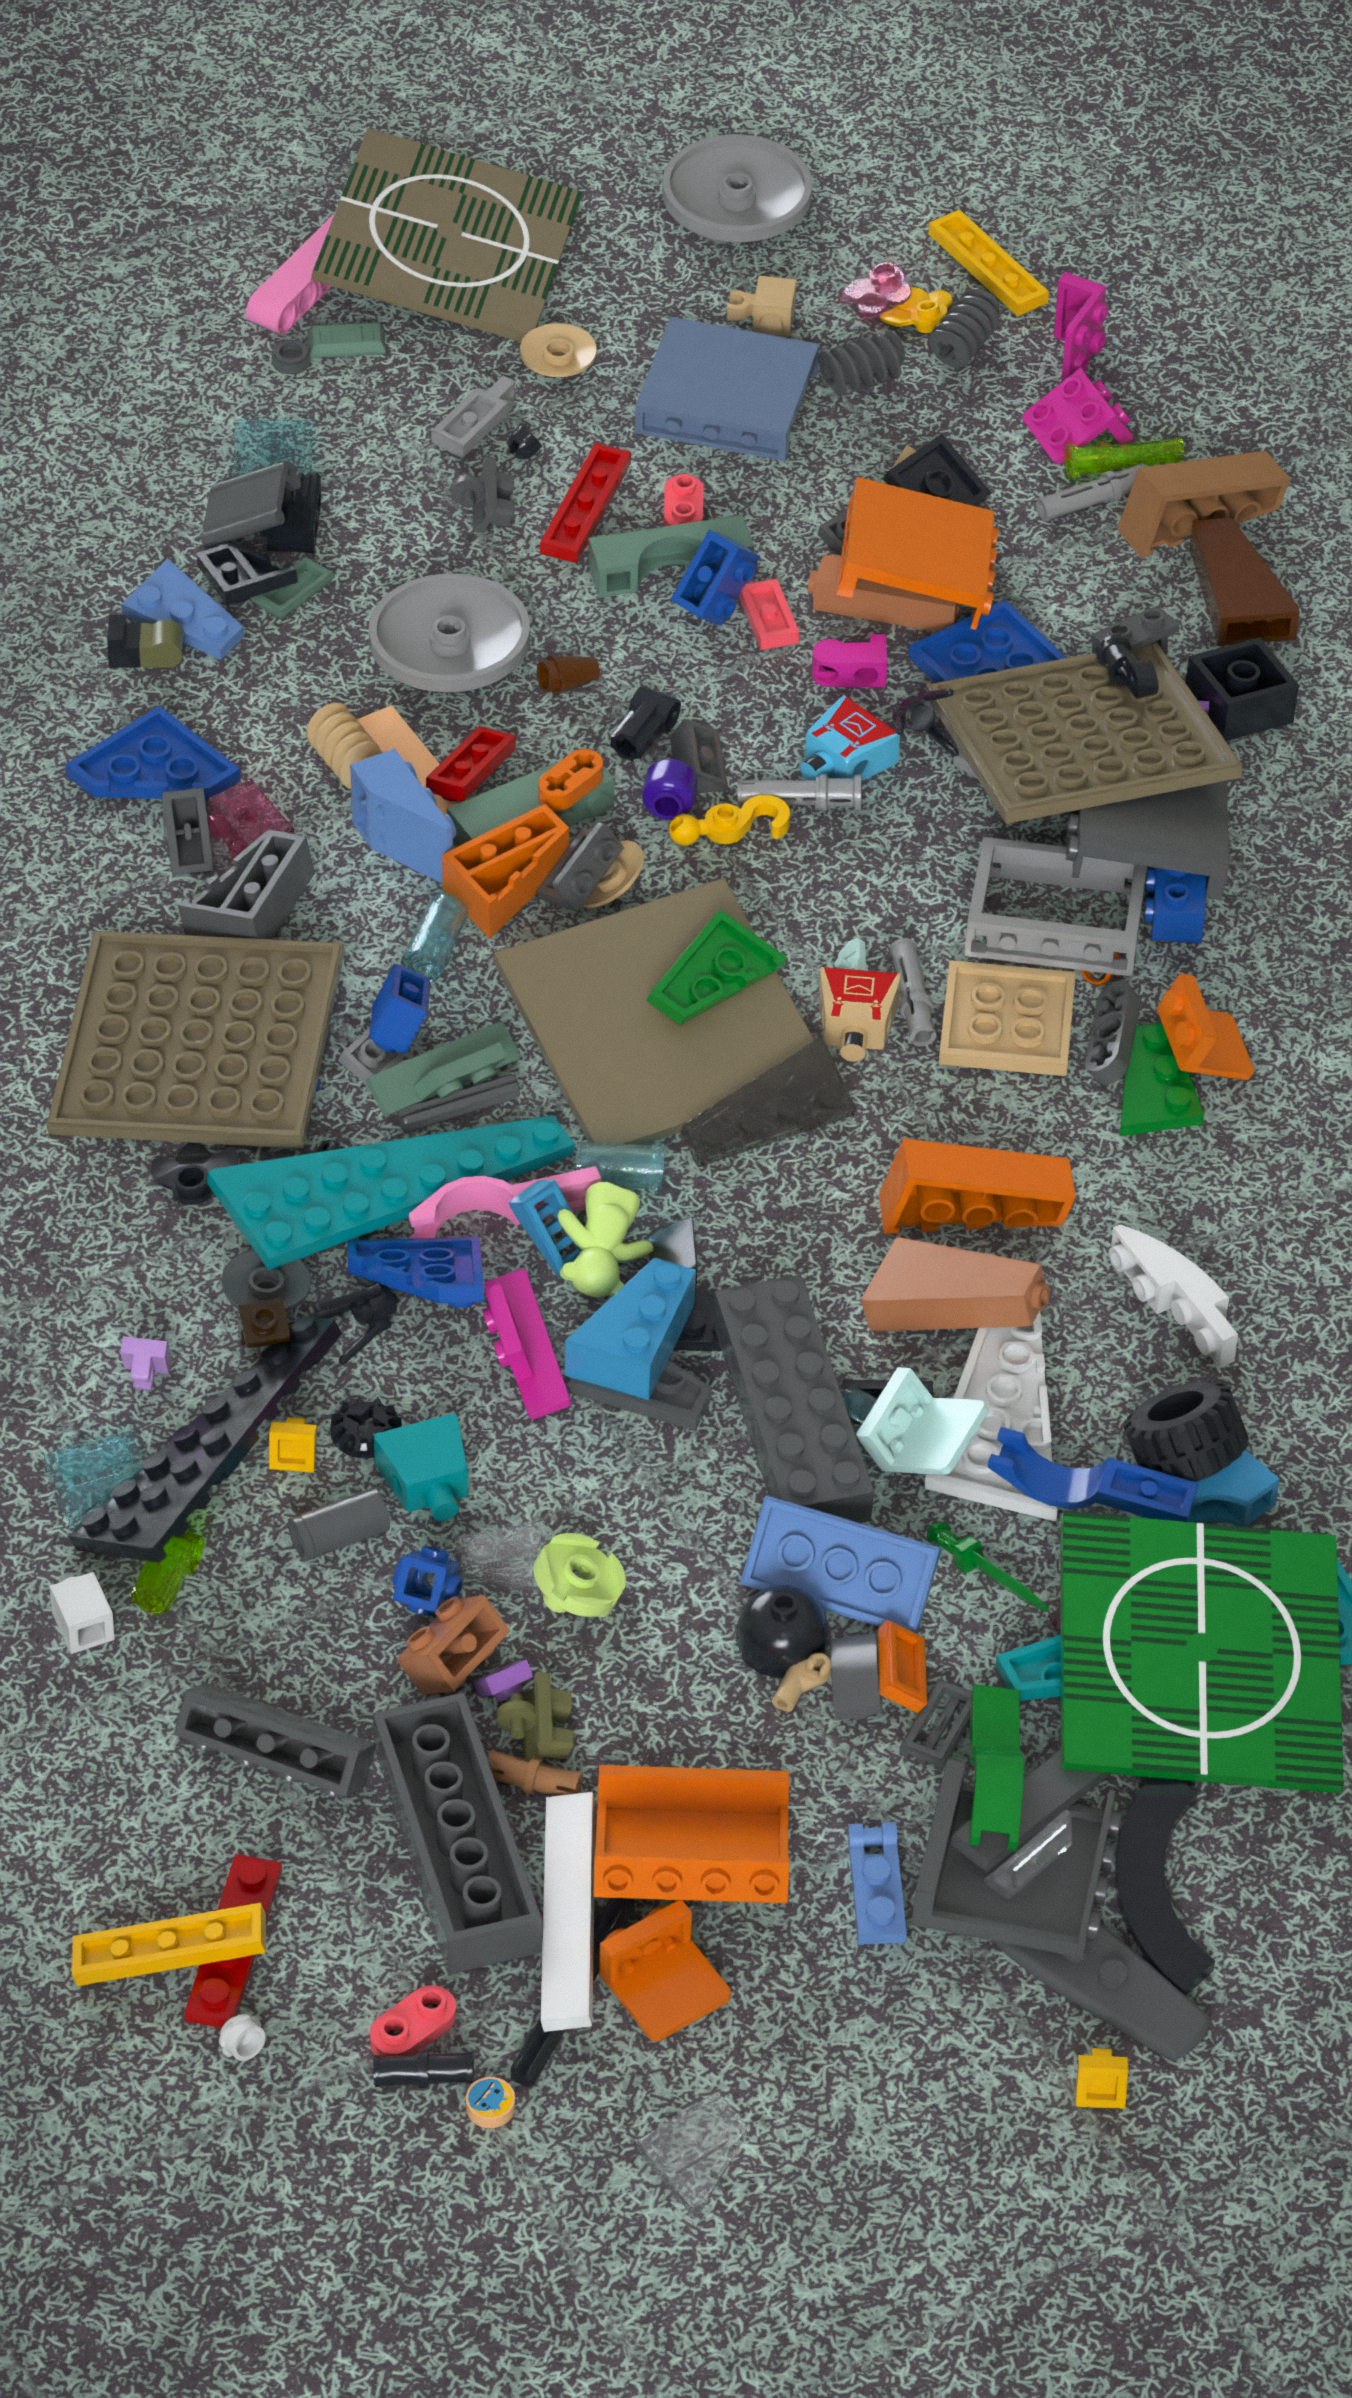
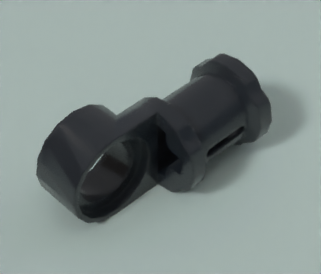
[1095,634,1159,699]

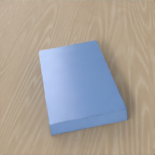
[740,1495,942,1634]

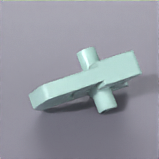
[834,938,868,971]

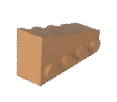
[1117,451,1290,558]

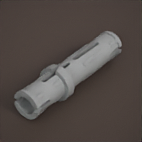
[1036,463,1147,522]
[890,938,936,1046]

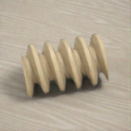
[306,702,381,789]

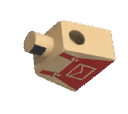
[819,967,901,1062]

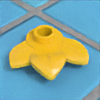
[879,287,952,333]

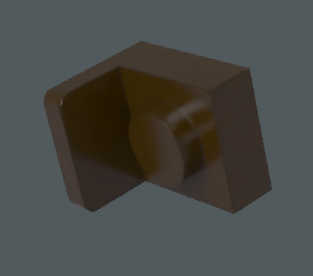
[238,1298,290,1348]

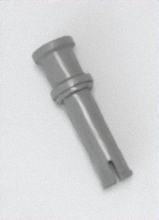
[737,774,862,811]

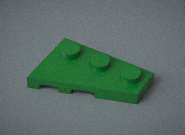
[646,909,788,1026]

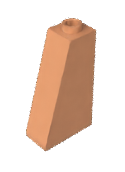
[808,555,962,632]
[861,1237,1050,1331]

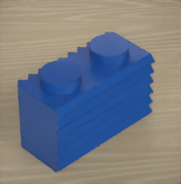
[369,964,431,1054]

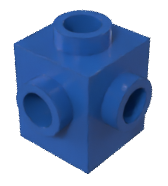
[392,1546,463,1616]

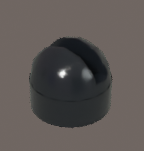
[508,425,542,460]

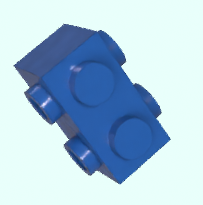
[670,530,761,626]
[1144,867,1206,944]

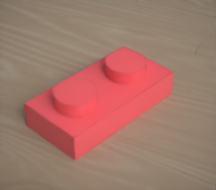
[738,579,800,650]

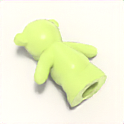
[557,1182,653,1298]

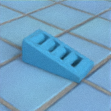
[508,1180,582,1278]

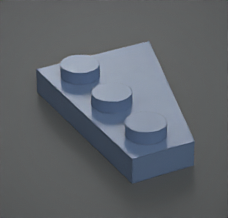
[121,558,244,660]

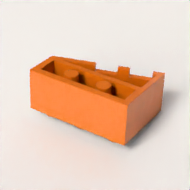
[442,804,569,939]

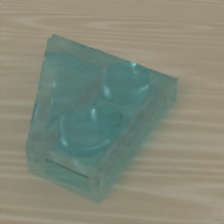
[44,1430,143,1530]

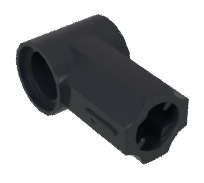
[610,686,681,761]

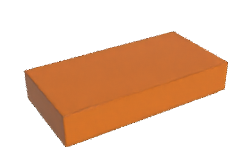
[878,1620,927,1713]

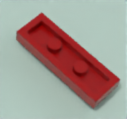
[426,726,516,802]

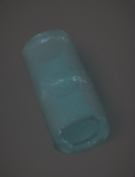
[401,894,468,982]
[575,1142,665,1190]

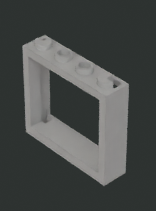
[964,837,1147,976]

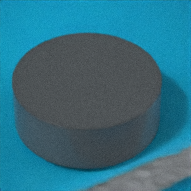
[272,340,310,374]

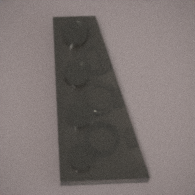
[681,1036,857,1168]

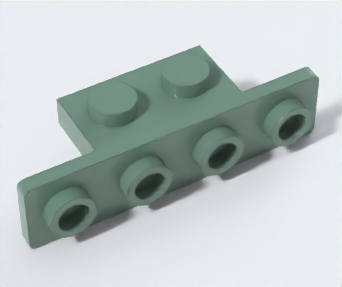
[366,1021,521,1117]

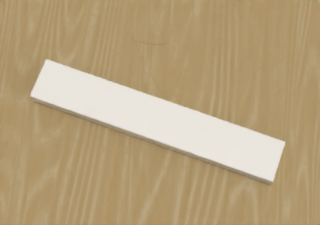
[541,1792,596,2032]

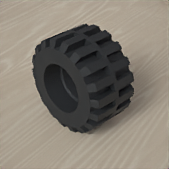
[1123,1381,1249,1482]

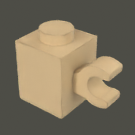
[727,276,797,337]

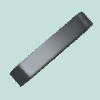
[1085,980,1141,1085]

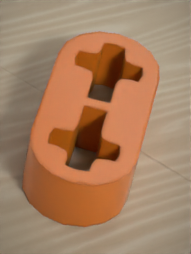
[538,749,603,811]

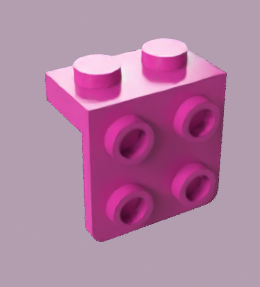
[1054,272,1109,383]
[1022,367,1135,464]

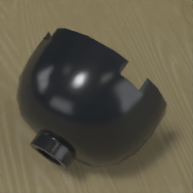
[736,1585,829,1678]

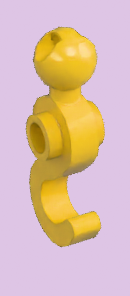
[669,795,790,846]

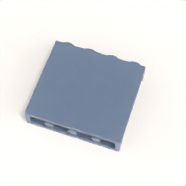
[635,316,819,461]

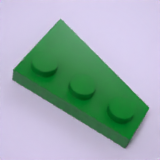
[1120,1022,1204,1136]

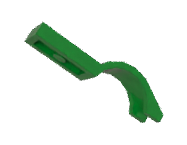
[969,1684,1024,1851]

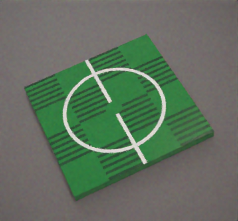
[1060,1511,1344,1793]

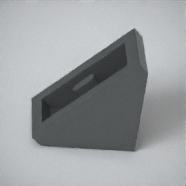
[162,788,214,875]

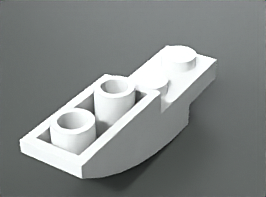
[1109,1225,1238,1368]

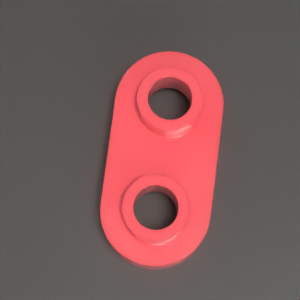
[664,474,704,526]
[370,1985,456,2056]

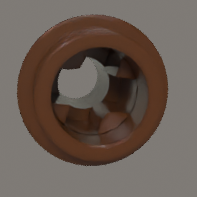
[537,656,600,696]

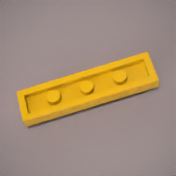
[928,209,1049,317]
[72,1903,266,1987]

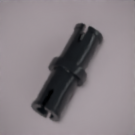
[373,2049,474,2089]

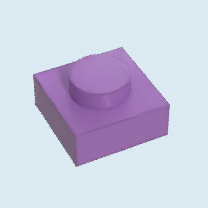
[472,1660,534,1702]

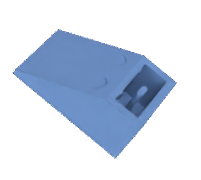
[350,748,456,883]

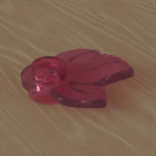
[838,262,912,319]

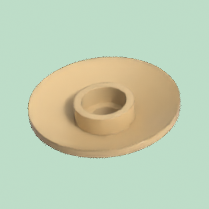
[520,323,597,377]
[582,840,644,908]

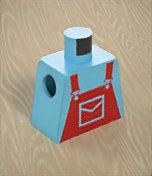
[800,695,900,781]

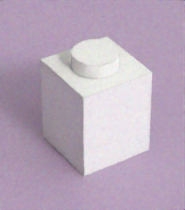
[50,1572,115,1654]

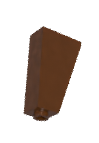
[1189,517,1300,646]

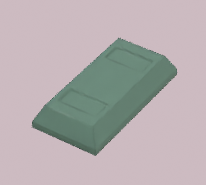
[307,322,386,358]
[252,556,335,620]

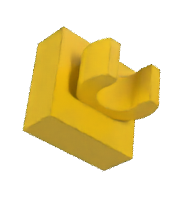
[269,1417,317,1473]
[1075,2048,1128,2109]

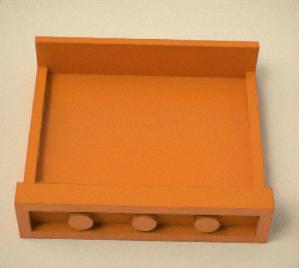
[836,477,999,629]
[593,1765,790,1904]

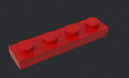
[540,443,631,563]
[185,1854,282,2028]

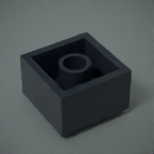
[1185,637,1299,741]

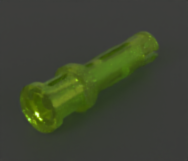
[1064,438,1184,479]

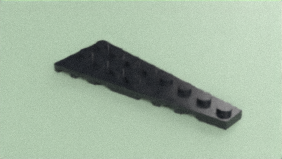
[68,1316,342,1563]

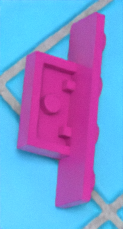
[482,1269,571,1420]

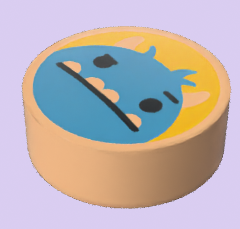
[466,2077,515,2128]

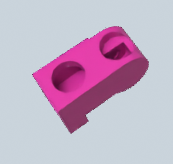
[811,634,887,687]

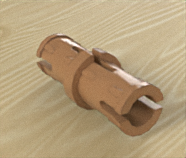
[487,1749,583,1796]

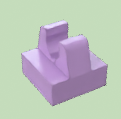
[120,1336,172,1390]

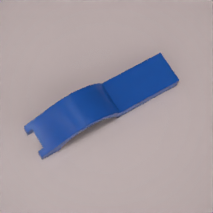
[987,1427,1199,1522]

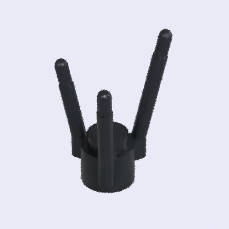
[892,688,959,757]
[288,1283,397,1365]

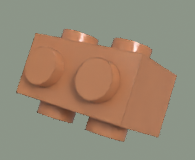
[396,1595,511,1695]

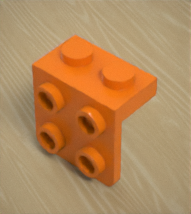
[1156,974,1254,1080]
[599,1900,731,2041]

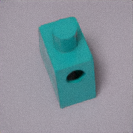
[373,1413,468,1521]

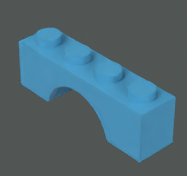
[1139,1450,1280,1527]

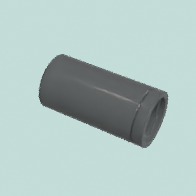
[288,1487,390,1562]

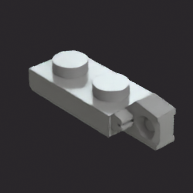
[431,376,516,458]

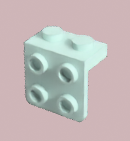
[855,1367,988,1475]

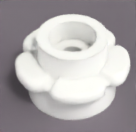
[219,2014,266,2061]

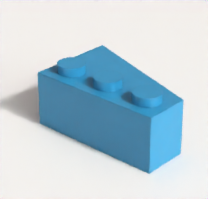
[565,1258,696,1400]

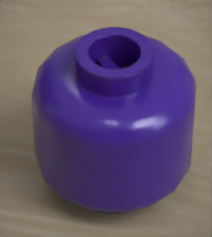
[642,759,697,820]

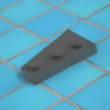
[570,1361,712,1431]

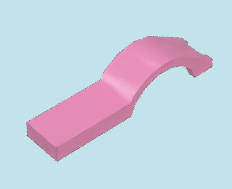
[408,1166,601,1239]

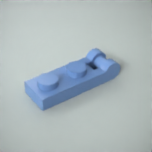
[847,1822,907,1945]

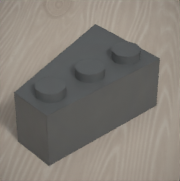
[178,829,315,939]

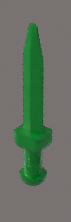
[927,1522,1049,1612]

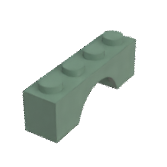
[588,515,754,598]

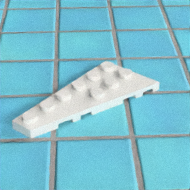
[924,1311,1058,1522]

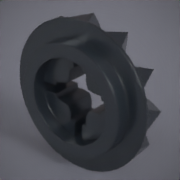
[330,1396,402,1459]

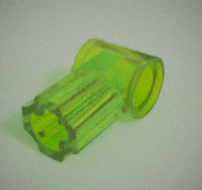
[131,1532,204,1615]

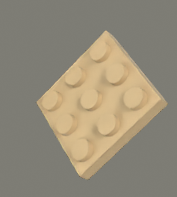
[939,960,1076,1076]

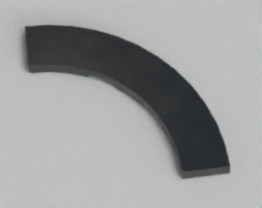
[1115,1777,1215,1996]

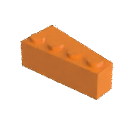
[879,1138,1076,1234]

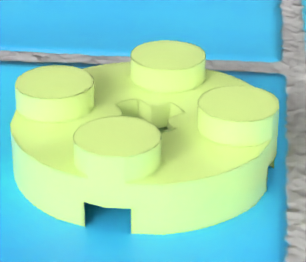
[533,1533,626,1617]

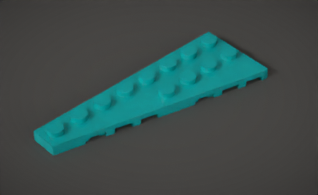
[207,1115,575,1270]

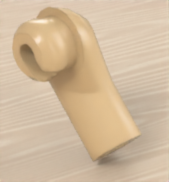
[772,1653,832,1712]

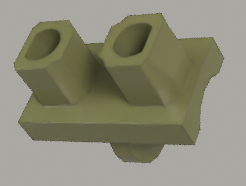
[496,1671,574,1760]

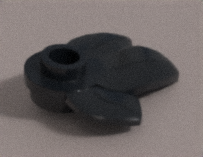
[151,1142,238,1205]

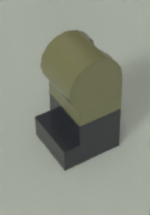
[107,615,184,668]

